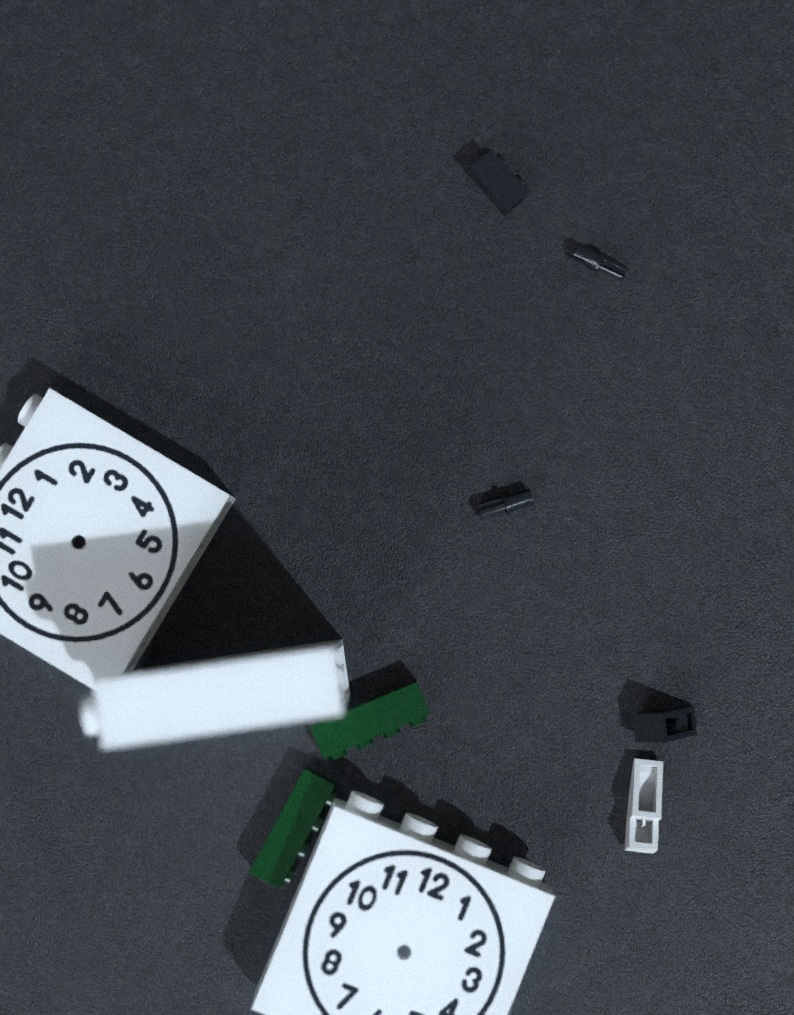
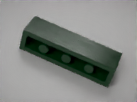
[310,680,430,761]
[249,766,338,889]

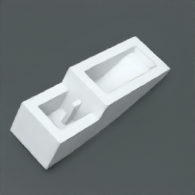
[625,758,663,854]

